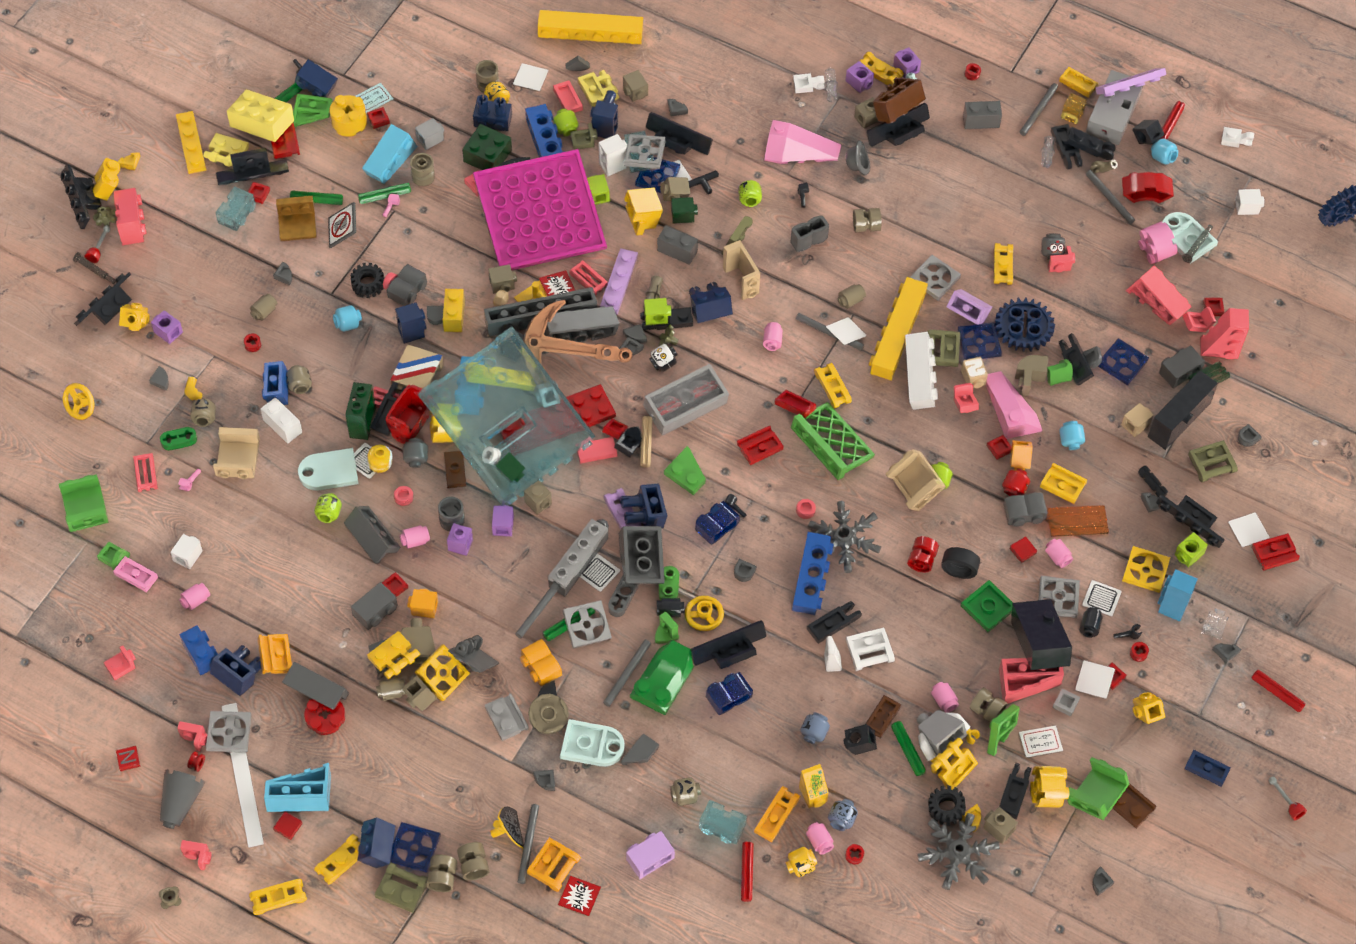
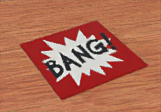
[539,270,575,296]
[558,876,601,916]

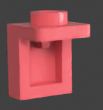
[1048,246,1075,272]
[1183,307,1216,332]
[954,383,979,413]

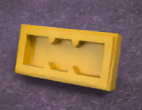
[1059,67,1098,98]

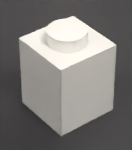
[1235,189,1264,215]
[171,534,202,569]

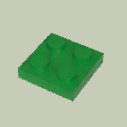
[961,580,1013,632]

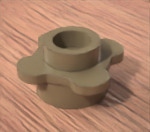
[159,886,182,909]

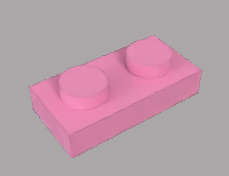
[113,556,158,593]

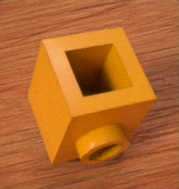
[1010,440,1033,470]
[407,589,438,619]

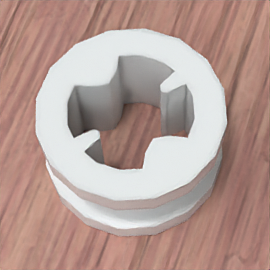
[482,446,501,465]

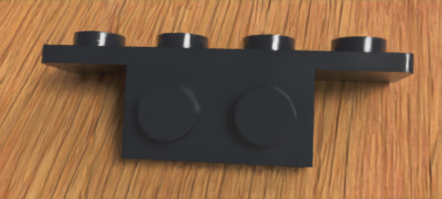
[867,103,930,147]
[646,112,713,155]
[216,148,289,185]
[60,164,102,229]
[74,272,132,326]
[1156,494,1225,548]
[690,620,767,669]

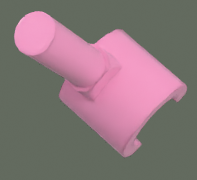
[382,194,400,217]
[178,469,201,491]

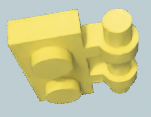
[578,70,619,107]
[203,133,249,167]

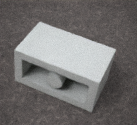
[599,134,627,177]
[261,398,302,444]

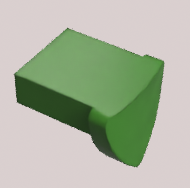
[1047,359,1073,386]
[97,542,130,570]
[655,612,679,644]

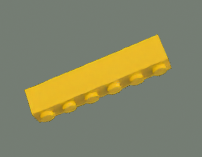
[538,10,643,44]
[869,277,928,381]

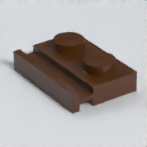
[1112,783,1157,829]

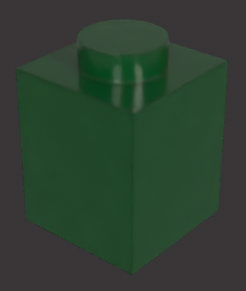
[671,197,698,224]
[495,452,526,483]

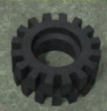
[350,263,384,298]
[928,785,966,826]

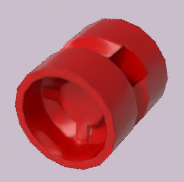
[907,536,939,573]

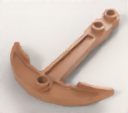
[523,300,632,384]

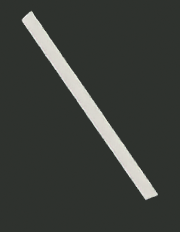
[222,703,264,848]

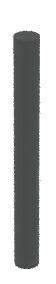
[1020,83,1058,136]
[1086,170,1135,224]
[796,313,864,351]
[603,639,651,707]
[517,804,539,884]

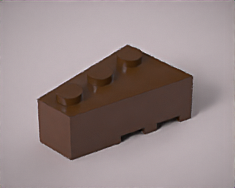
[873,77,926,124]

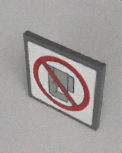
[328,202,356,248]

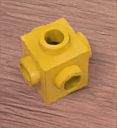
[119,303,150,331]
[1132,692,1165,724]

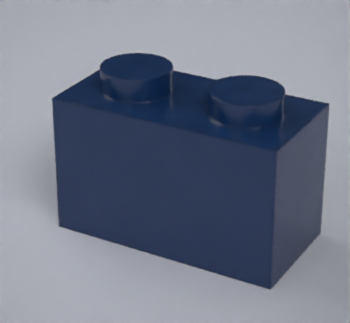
[295,59,338,98]
[395,302,427,344]
[357,817,396,869]

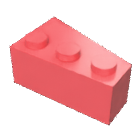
[114,188,147,246]
[1126,265,1192,325]
[1200,308,1249,359]
[999,658,1064,704]

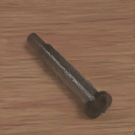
[1182,224,1213,263]
[73,252,116,284]

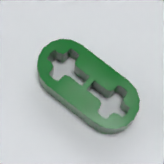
[160,427,197,451]

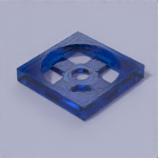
[635,156,681,193]
[957,322,1002,360]
[1098,338,1149,385]
[390,822,441,873]

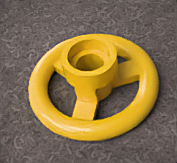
[63,383,94,420]
[685,595,724,631]

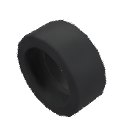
[941,547,980,579]

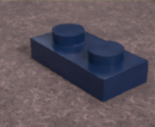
[1184,750,1231,787]

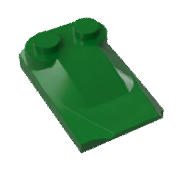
[630,640,694,715]

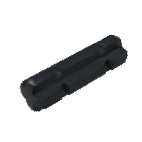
[1138,465,1168,497]

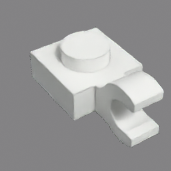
[793,73,825,93]
[1221,127,1254,148]

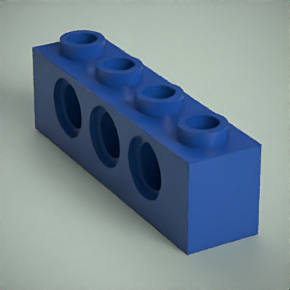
[525,104,565,158]
[792,532,834,615]

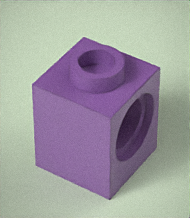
[893,47,921,78]
[846,61,874,93]
[151,310,183,344]
[492,505,514,536]
[447,523,473,556]

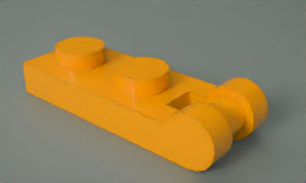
[754,786,801,842]

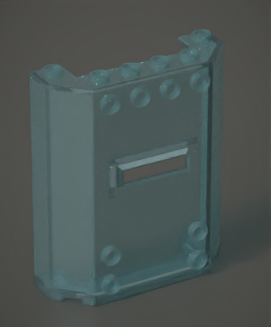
[418,326,595,506]

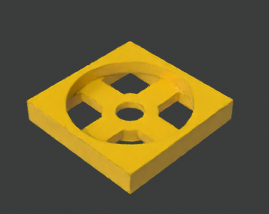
[1122,546,1171,593]
[415,644,470,701]

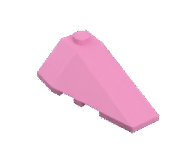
[764,120,841,164]
[986,371,1042,439]

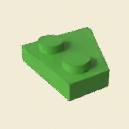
[292,94,333,127]
[664,446,706,495]
[987,704,1020,756]

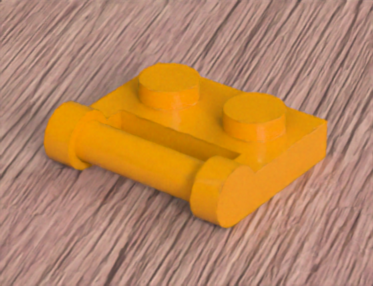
[527,837,581,892]

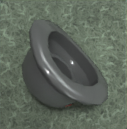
[845,140,870,175]

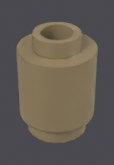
[837,284,866,309]
[250,294,278,321]
[376,678,405,701]

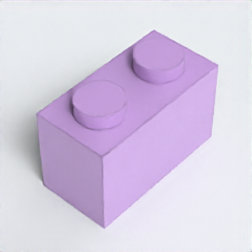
[946,289,992,325]
[626,831,675,879]

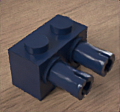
[590,90,618,139]
[473,95,512,131]
[689,282,733,323]
[620,483,668,529]
[210,645,262,696]

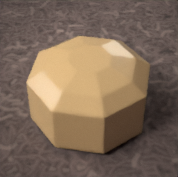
[493,290,509,307]

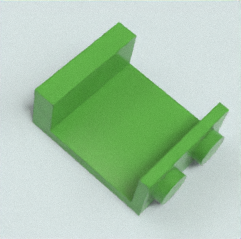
[59,474,109,532]
[1067,757,1129,820]

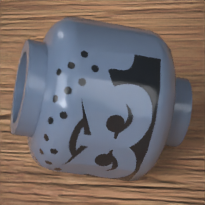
[800,712,830,744]
[828,799,858,831]

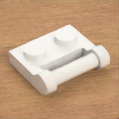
[846,628,895,671]

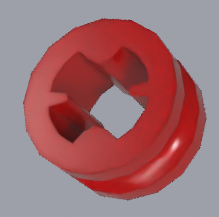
[964,63,981,81]
[244,333,261,352]
[1130,642,1149,662]
[187,751,205,772]
[845,844,865,865]

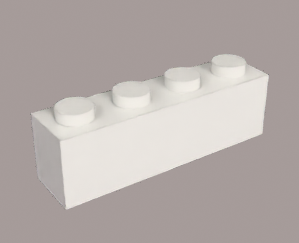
[905,332,938,410]

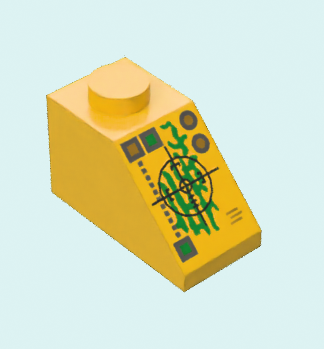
[799,764,829,808]

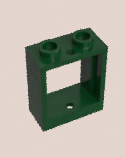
[345,382,376,440]

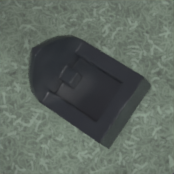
[614,426,642,458]

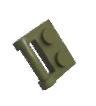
[721,216,753,255]
[927,330,960,367]
[1188,440,1238,482]
[374,862,427,913]

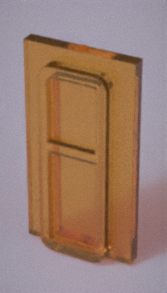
[1047,505,1109,537]

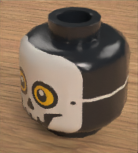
[649,344,678,372]

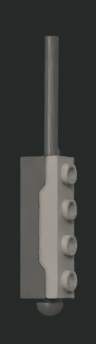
[515,519,609,639]

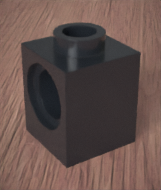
[1132,120,1165,144]
[843,724,877,755]

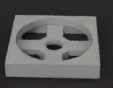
[624,134,665,169]
[910,255,961,301]
[1038,576,1080,618]
[563,600,612,648]
[206,711,252,752]

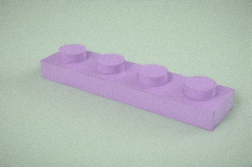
[1095,68,1166,97]
[600,248,638,315]

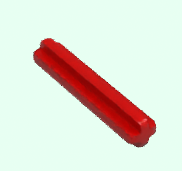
[1159,101,1185,140]
[1252,670,1306,712]
[741,842,754,902]

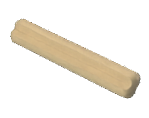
[640,416,652,468]

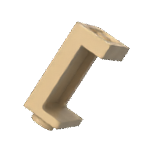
[886,450,946,511]

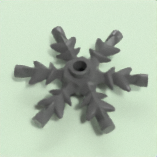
[808,501,881,573]
[917,813,1000,890]

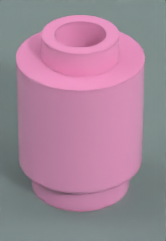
[763,322,783,351]
[400,525,430,549]
[1045,539,1073,568]
[179,583,210,610]
[931,682,959,713]
[806,822,834,855]

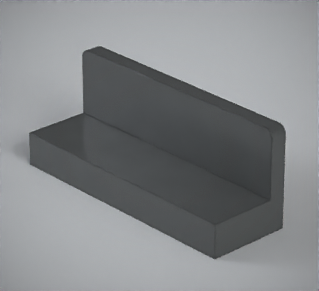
[344,506,401,564]
[282,662,349,710]

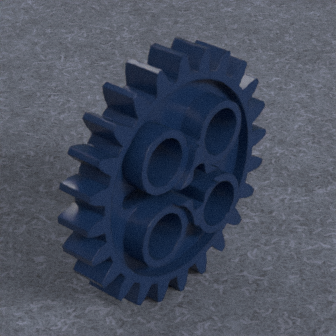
[1318,185,1356,227]
[994,297,1055,352]

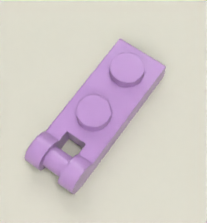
[604,488,642,530]

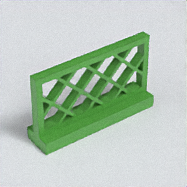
[791,402,875,480]

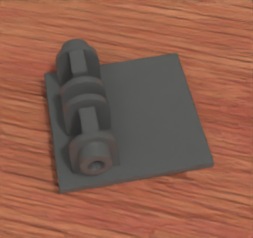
[448,635,499,673]

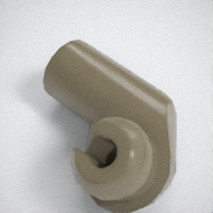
[1090,160,1118,173]

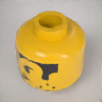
[484,82,510,103]
[785,846,818,877]

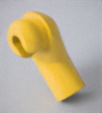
[184,377,203,401]

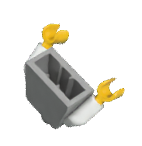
[917,710,980,774]

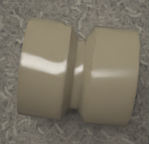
[475,60,499,93]
[410,152,435,186]
[853,208,882,233]
[970,687,1008,722]
[457,842,490,881]
[426,855,457,892]

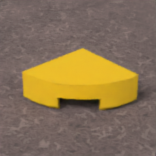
[118,152,141,171]
[962,804,981,833]

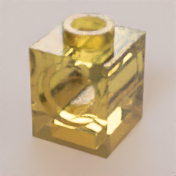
[1061,93,1087,125]

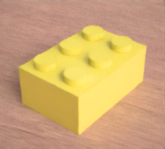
[227,89,294,142]

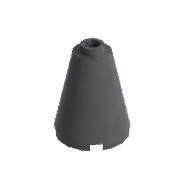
[160,769,205,829]

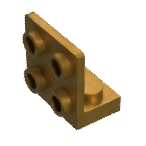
[276,196,317,241]

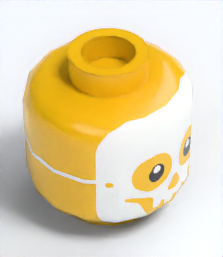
[367,444,392,473]

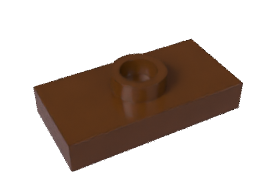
[444,450,466,488]
[865,695,901,738]

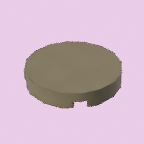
[528,694,569,735]

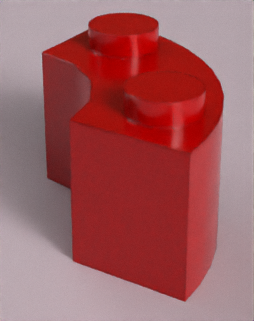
[1122,172,1174,204]

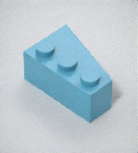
[362,124,418,184]
[264,763,331,812]

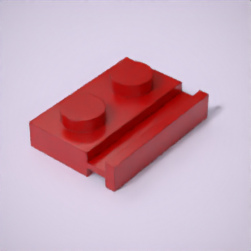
[271,122,300,159]
[737,425,784,465]
[1252,533,1300,571]

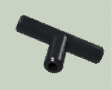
[688,170,719,195]

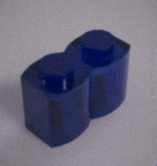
[695,501,740,545]
[706,672,753,715]

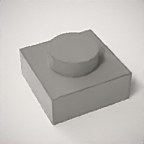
[1053,689,1080,716]

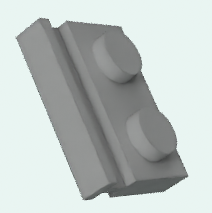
[485,693,528,741]

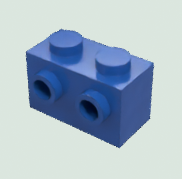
[262,361,289,405]
[179,625,218,676]

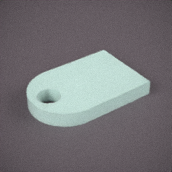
[1162,212,1218,264]
[298,448,359,491]
[560,719,624,767]

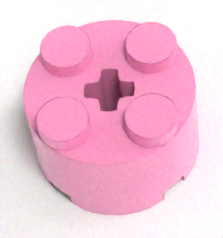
[1138,221,1177,264]

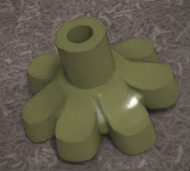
[93,206,117,226]
[659,325,679,346]

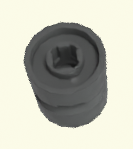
[438,497,465,531]

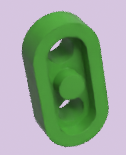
[659,566,679,600]

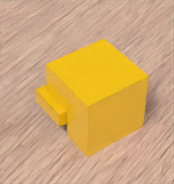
[624,188,663,235]

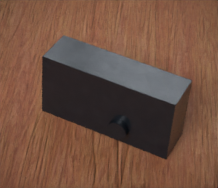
[1148,371,1218,450]
[1011,599,1072,670]

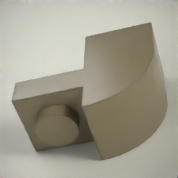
[1015,355,1048,396]

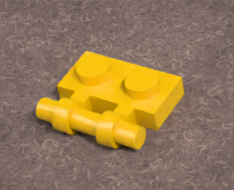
[367,631,420,679]
[931,737,978,790]

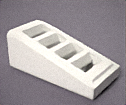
[824,636,842,672]

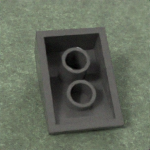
[618,526,665,584]

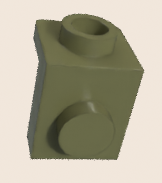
[570,123,597,150]

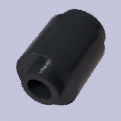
[657,598,685,618]
[1079,607,1103,638]

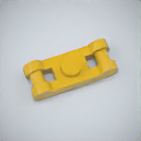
[859,52,904,85]
[993,243,1013,285]
[814,363,852,409]
[314,834,360,885]
[249,879,307,915]

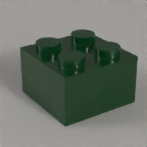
[462,124,512,170]

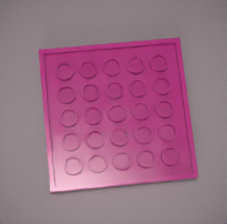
[473,149,607,270]

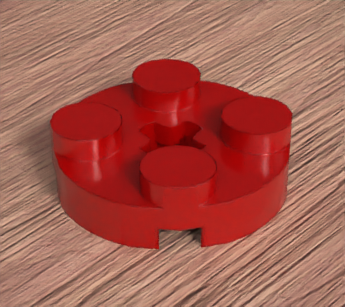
[304,699,346,735]

